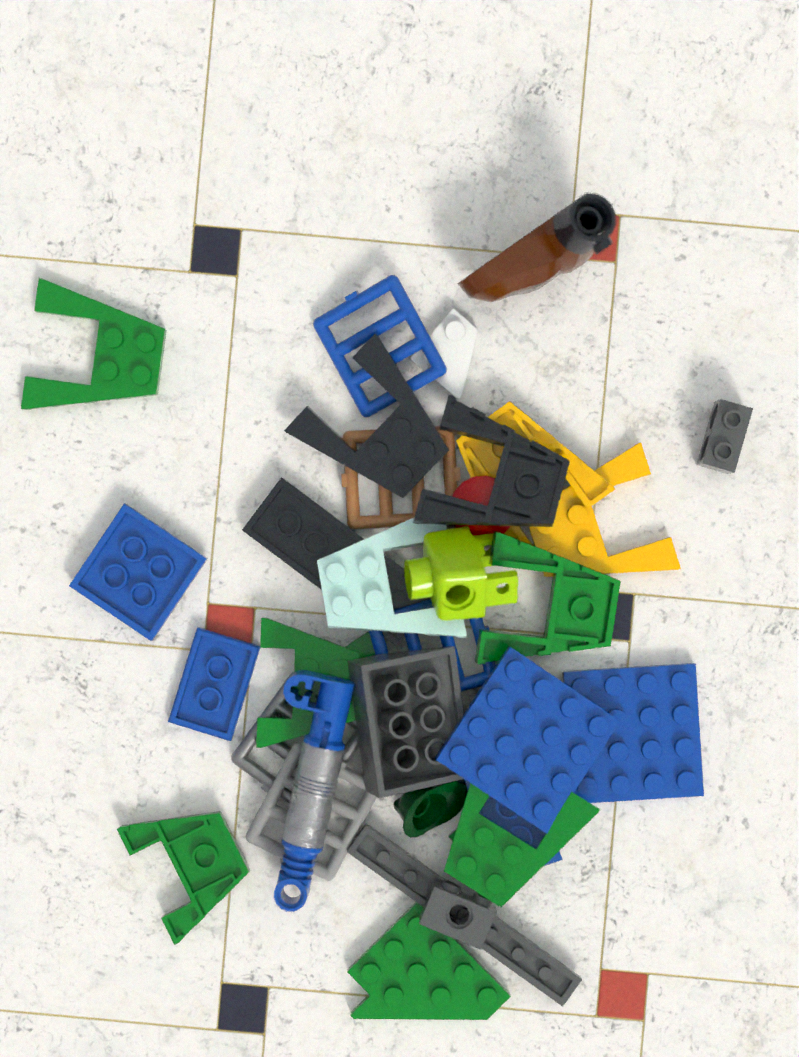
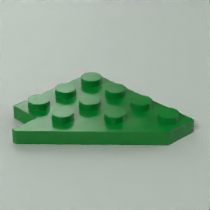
[347,902,511,1020]

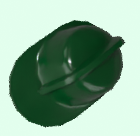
[393,781,468,838]

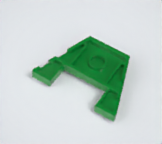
[256,617,360,748]
[117,811,250,945]

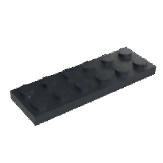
[242,477,431,649]

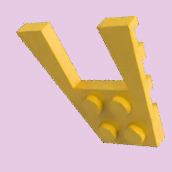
[456,401,615,546]
[528,443,681,577]

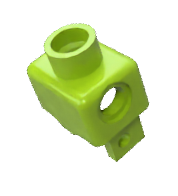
[404,526,518,621]

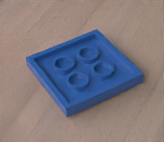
[69,503,208,641]

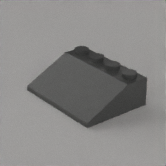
[347,646,464,799]

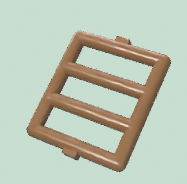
[341,426,461,529]

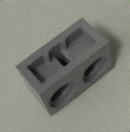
[696,399,753,474]

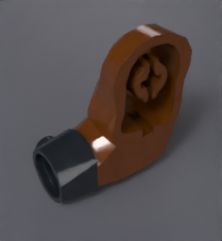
[457,193,616,302]

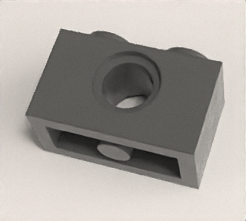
[419,879,497,950]

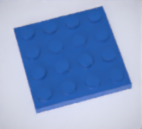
[434,646,620,834]
[562,663,704,803]

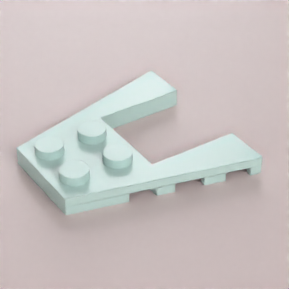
[317,518,467,638]

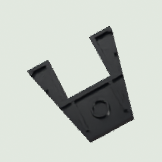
[284,333,450,498]
[413,395,570,527]

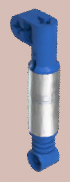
[274,670,355,912]

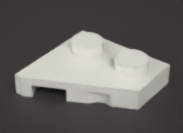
[410,309,478,401]

